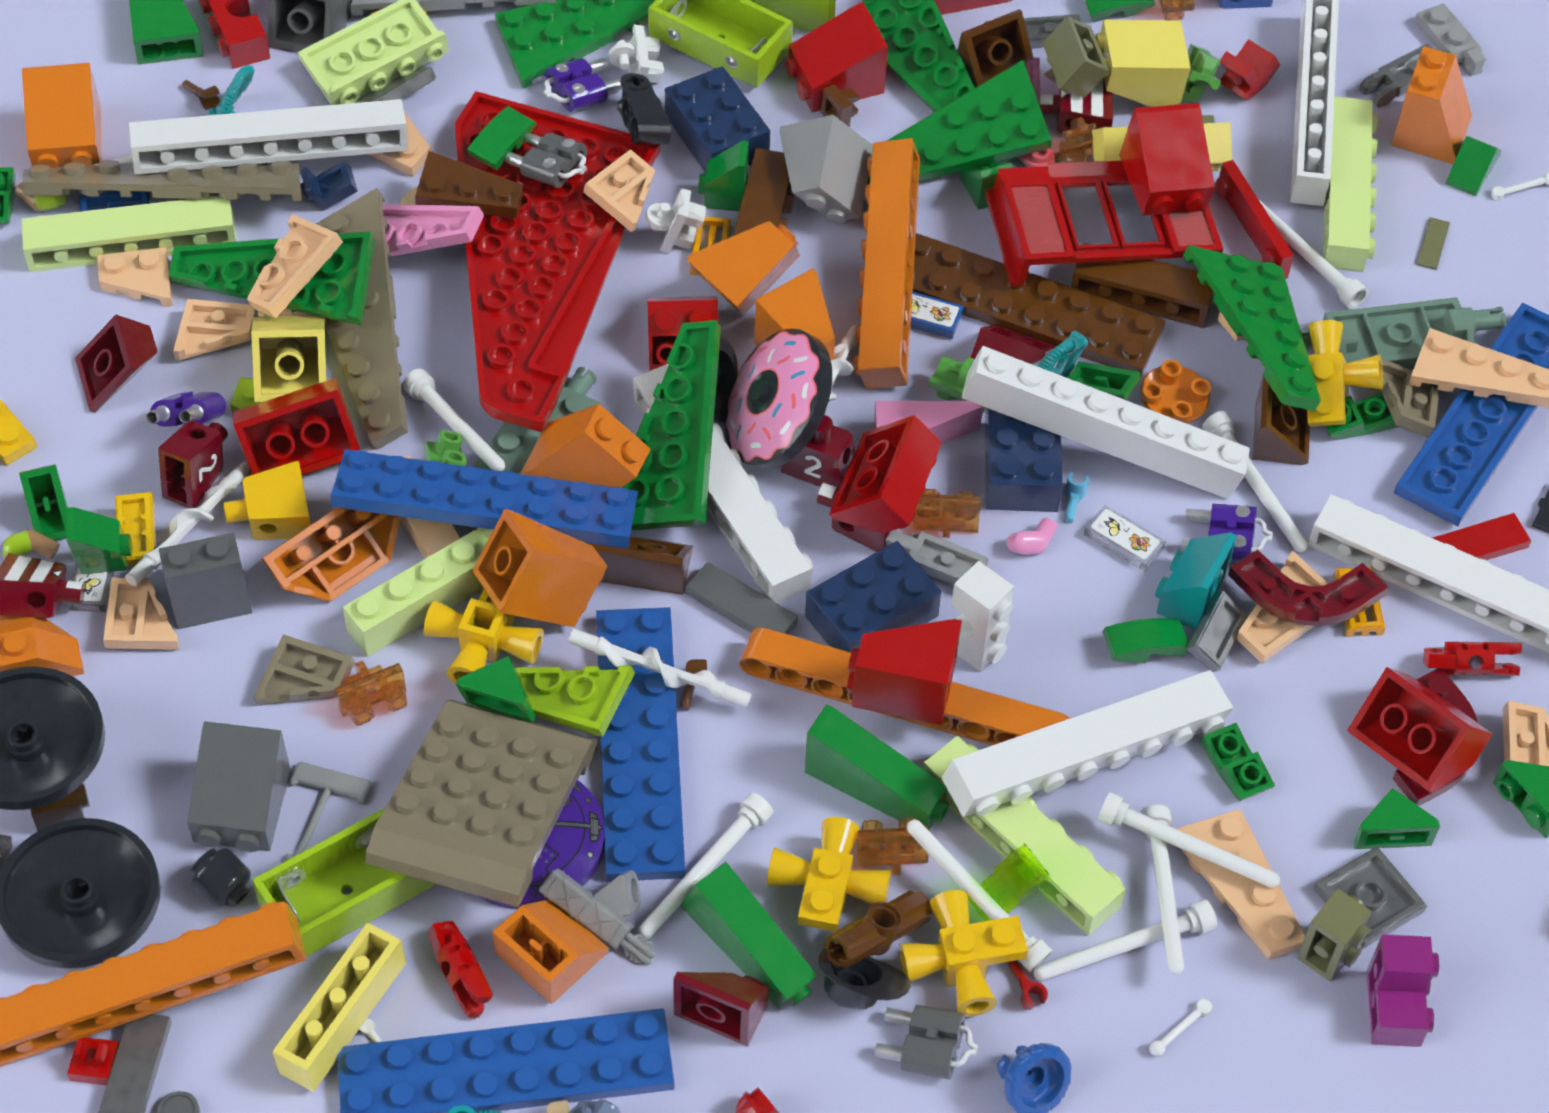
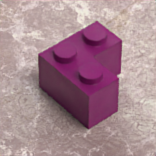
[1366,934,1439,1047]

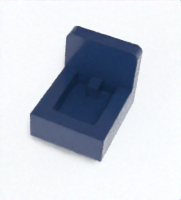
[300,161,358,210]

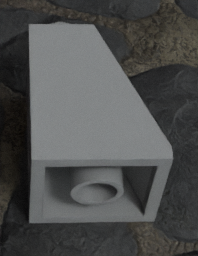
[779,115,873,224]

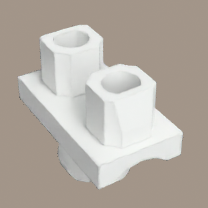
[609,24,664,84]
[645,188,706,254]

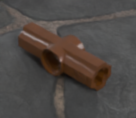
[824,890,933,968]

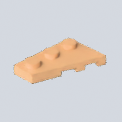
[247,214,343,319]
[1236,550,1328,664]

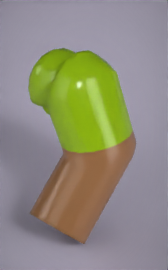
[15,183,67,212]
[2,529,60,560]

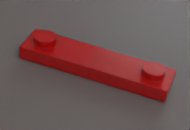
[1216,160,1294,279]

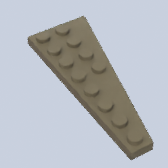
[22,160,302,201]
[316,188,408,450]

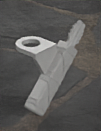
[539,868,656,965]

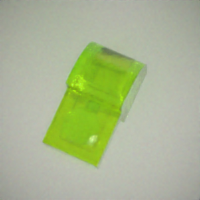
[968,843,1051,921]

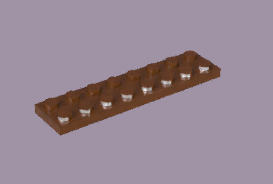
[913,233,1166,377]

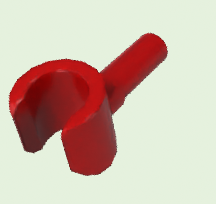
[1008,960,1048,1010]

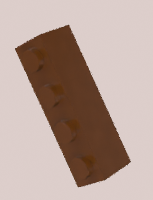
[733,148,795,236]
[1071,242,1214,328]

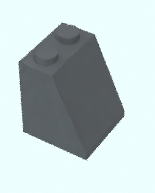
[268,0,353,52]
[159,532,252,630]
[187,721,291,852]

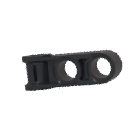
[617,73,671,145]

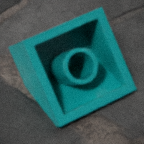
[1155,532,1237,630]

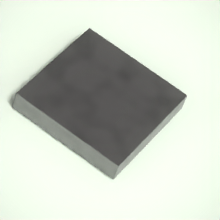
[1313,847,1427,949]

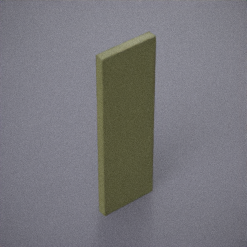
[1417,217,1450,270]

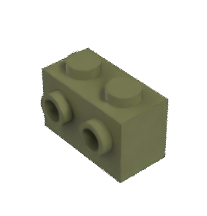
[1042,16,1110,98]
[1297,888,1372,982]

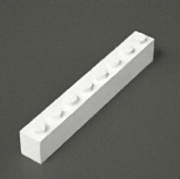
[1290,0,1339,207]
[129,99,408,175]
[961,346,1250,499]
[633,364,814,604]
[1308,494,1549,653]
[942,670,1233,818]

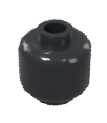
[191,848,251,908]

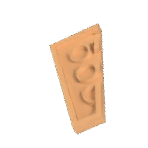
[1408,328,1549,408]
[1173,809,1305,960]

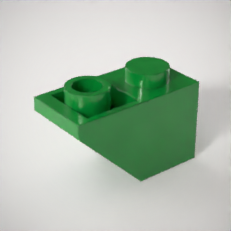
[1493,760,1549,838]

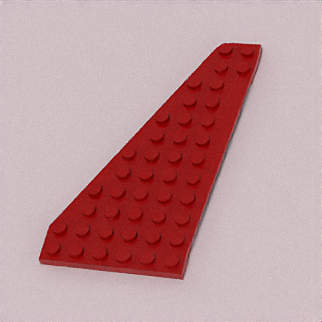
[455,91,660,432]

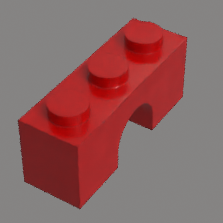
[198,0,271,69]

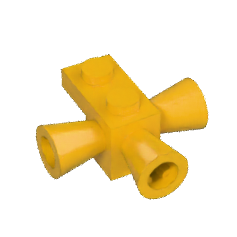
[1307,320,1383,427]
[424,589,544,684]
[766,817,892,932]
[899,890,1028,1017]

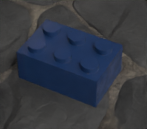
[665,66,771,173]
[985,408,1063,512]
[805,540,942,652]

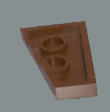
[415,150,523,218]

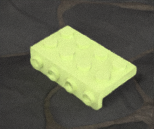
[298,0,449,105]

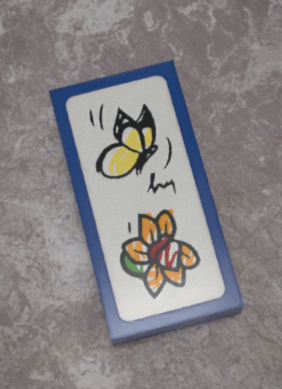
[911,292,964,339]

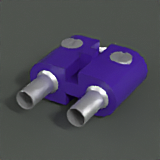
[543,58,622,112]
[146,391,226,427]
[1181,503,1273,562]

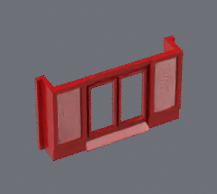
[985,160,1224,286]

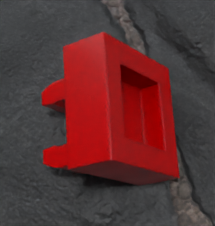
[67,1037,119,1086]

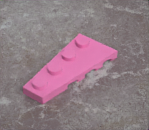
[383,204,484,257]

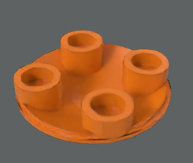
[1140,360,1211,423]

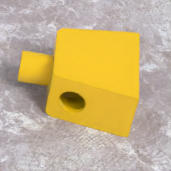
[224,461,311,540]

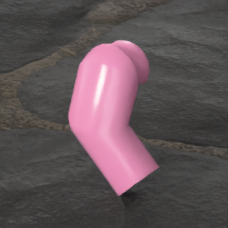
[1007,518,1057,555]

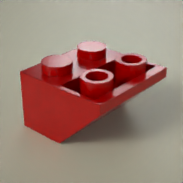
[647,296,718,371]

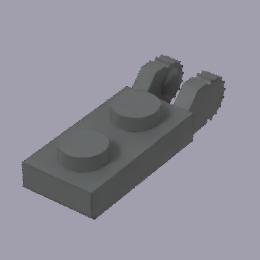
[1359,44,1431,108]

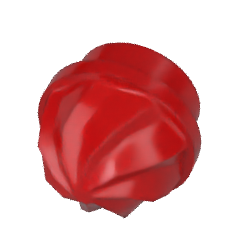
[736,1087,779,1113]

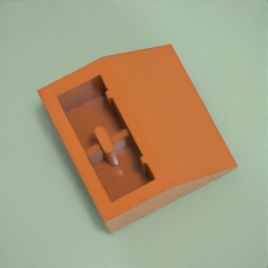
[492,899,609,1005]

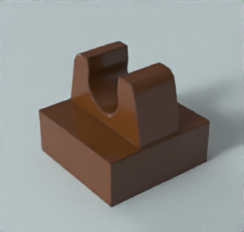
[821,84,860,127]

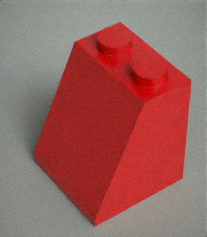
[785,2,888,112]
[1119,103,1215,216]
[846,619,962,725]

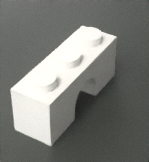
[951,561,1014,672]

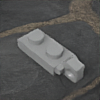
[1415,3,1486,76]
[885,530,989,585]

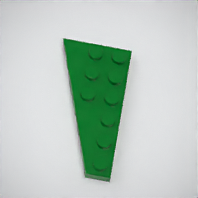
[495,0,655,89]
[861,0,975,112]
[867,60,1052,184]
[169,231,375,326]
[1183,245,1321,411]
[622,320,721,530]

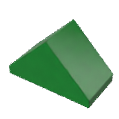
[1445,135,1502,196]
[958,162,1012,210]
[1067,361,1141,400]
[19,464,68,540]
[455,656,536,723]
[1354,788,1440,850]

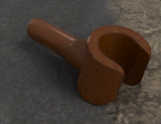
[182,80,220,110]
[679,659,707,711]

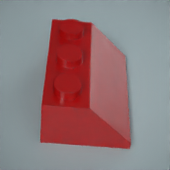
[233,377,361,475]
[829,415,942,534]
[1346,667,1493,793]

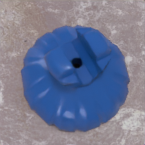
[997,1043,1072,1113]

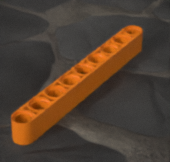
[739,628,1070,746]

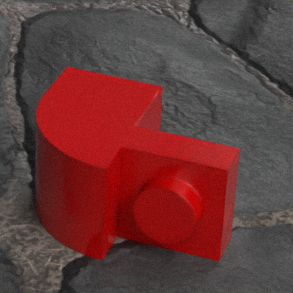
[1220,39,1281,100]

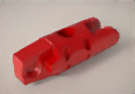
[1423,641,1522,676]
[428,921,493,1020]

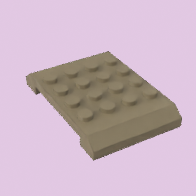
[366,700,597,907]

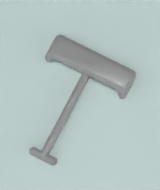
[284,762,372,861]

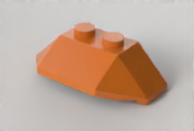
[261,507,401,602]
[0,616,84,676]

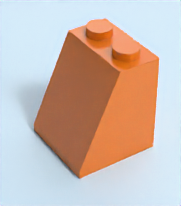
[1391,46,1472,164]
[22,62,102,168]
[686,221,800,316]
[755,268,835,360]
[520,404,651,488]
[472,509,608,628]

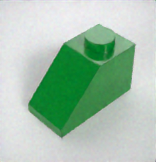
[698,141,749,212]
[66,507,133,574]

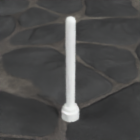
[1259,200,1369,309]
[403,368,505,471]
[1202,411,1308,552]
[638,792,774,939]
[1098,792,1280,888]
[1140,805,1184,974]
[907,820,1053,973]
[1033,899,1217,981]

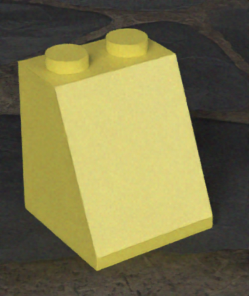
[1095,20,1191,107]
[251,315,326,402]

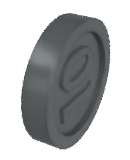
[157,1091,200,1113]

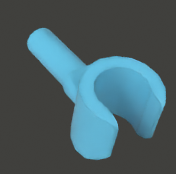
[1064,472,1089,523]

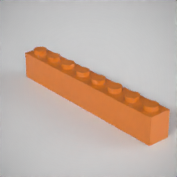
[854,138,920,389]
[0,901,307,1067]

